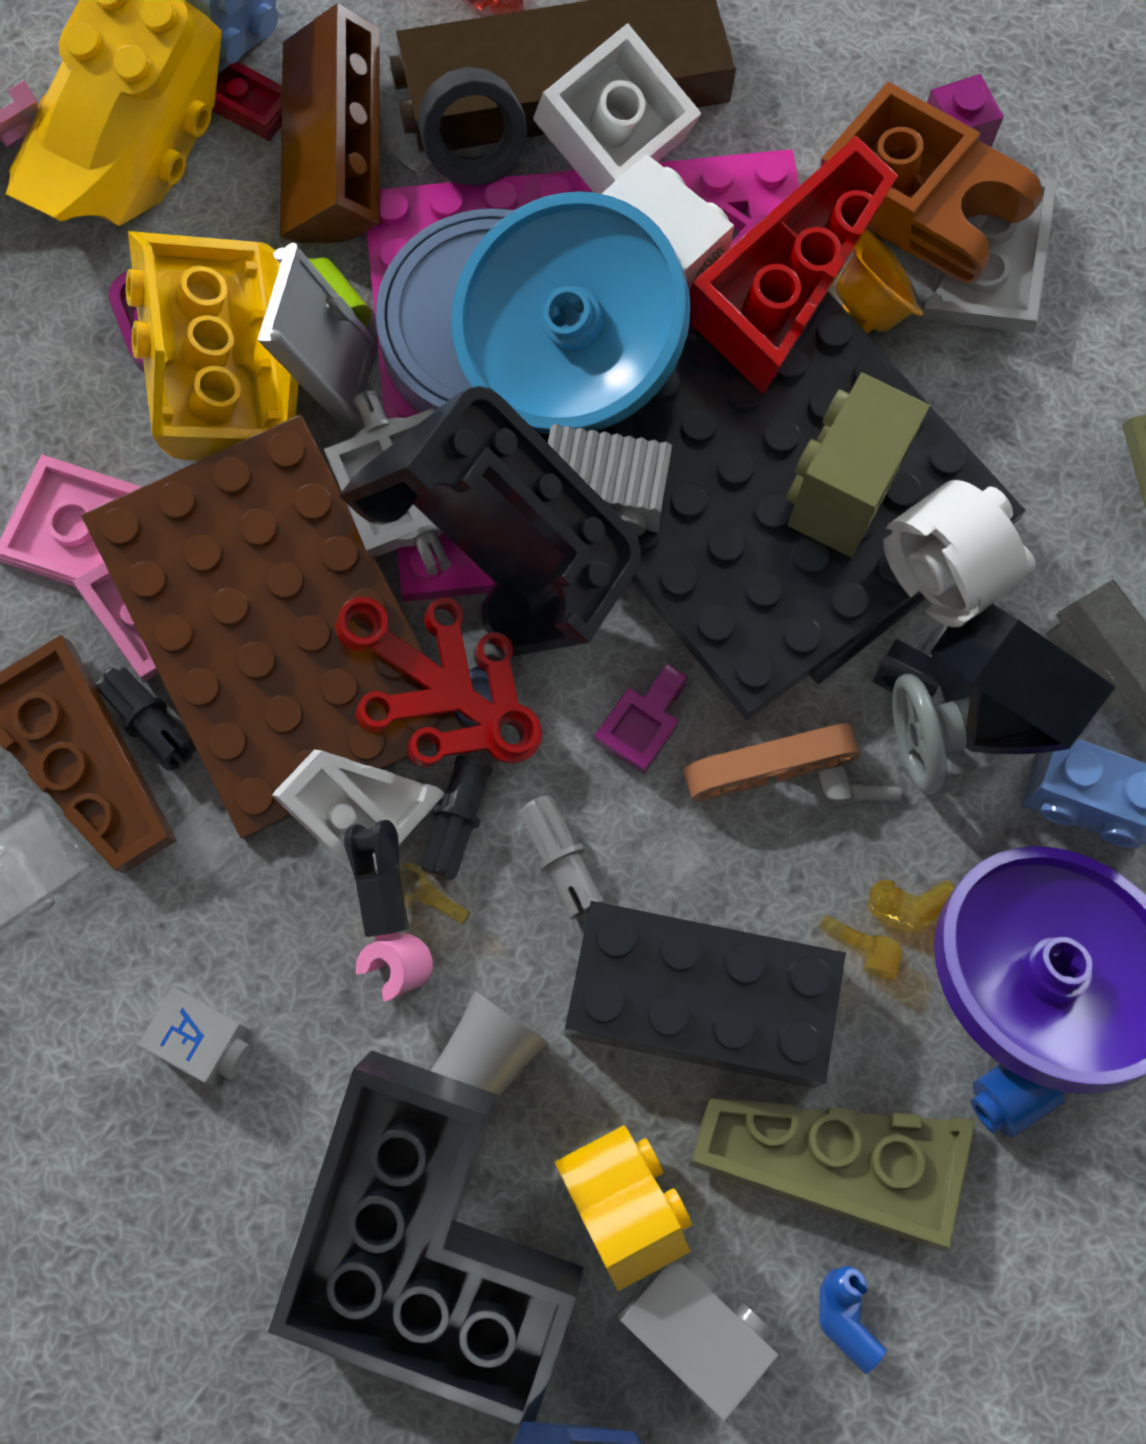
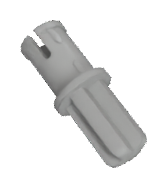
[520,796,605,920]

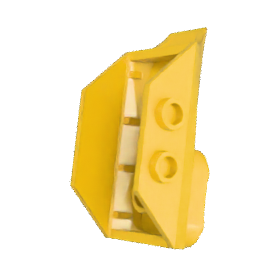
[5,0,222,226]
[126,231,298,461]

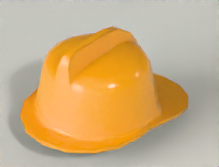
[835,229,924,334]

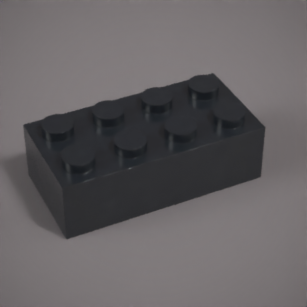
[564,901,846,1088]

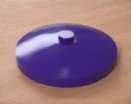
[934,846,1146,1094]

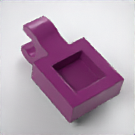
[594,663,688,774]

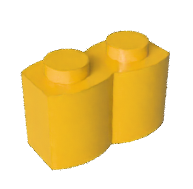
[554,1125,693,1291]

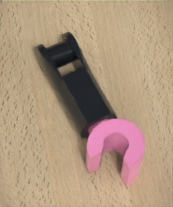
[344,820,433,1002]

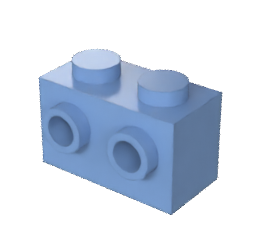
[1021,738,1146,848]

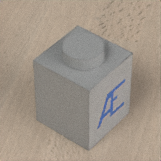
[138,987,251,1087]

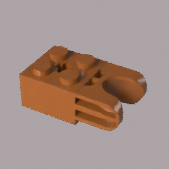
[821,81,1043,284]

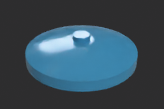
[451,191,690,434]

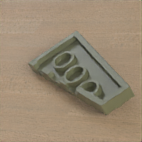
[689,1098,976,1252]

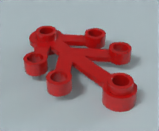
[335,597,542,768]

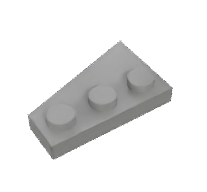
[922,177,1057,333]

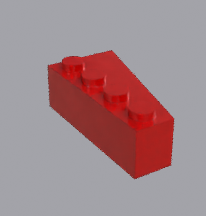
[689,136,898,395]

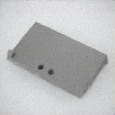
[258,243,377,430]

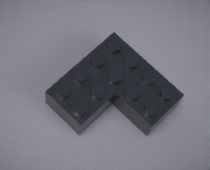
[268,1050,584,1426]

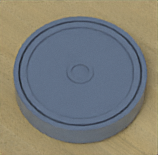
[376,209,514,413]

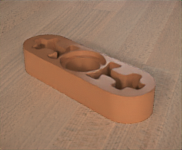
[683,723,861,802]

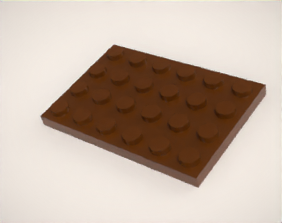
[81,414,462,840]

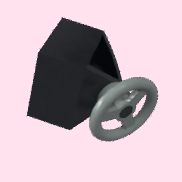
[892,599,1116,795]

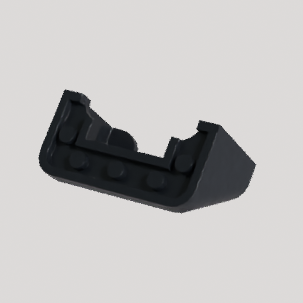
[339,386,641,656]

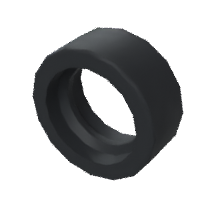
[418,67,528,186]

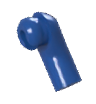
[819,1266,887,1374]

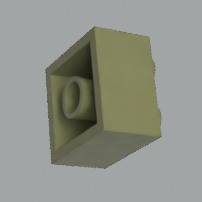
[786,372,930,558]

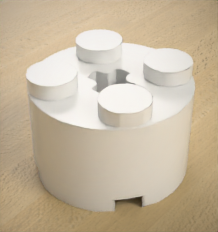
[883,480,1036,627]

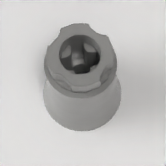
[430,990,549,1101]

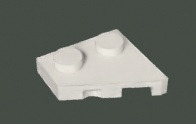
[272,749,445,874]

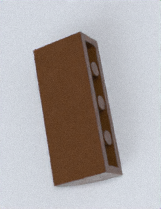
[280,3,380,243]

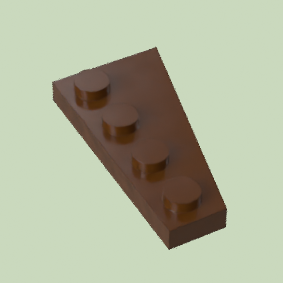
[0,635,177,873]

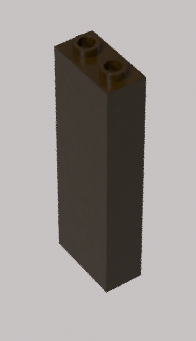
[389,0,736,156]

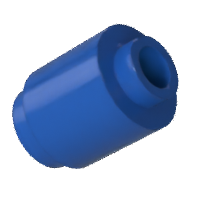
[971,1064,1068,1138]

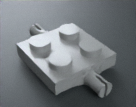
[324,391,451,575]

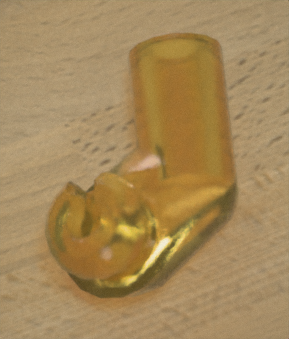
[867,879,955,933]

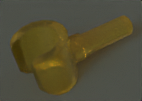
[401,863,471,925]
[819,914,902,980]

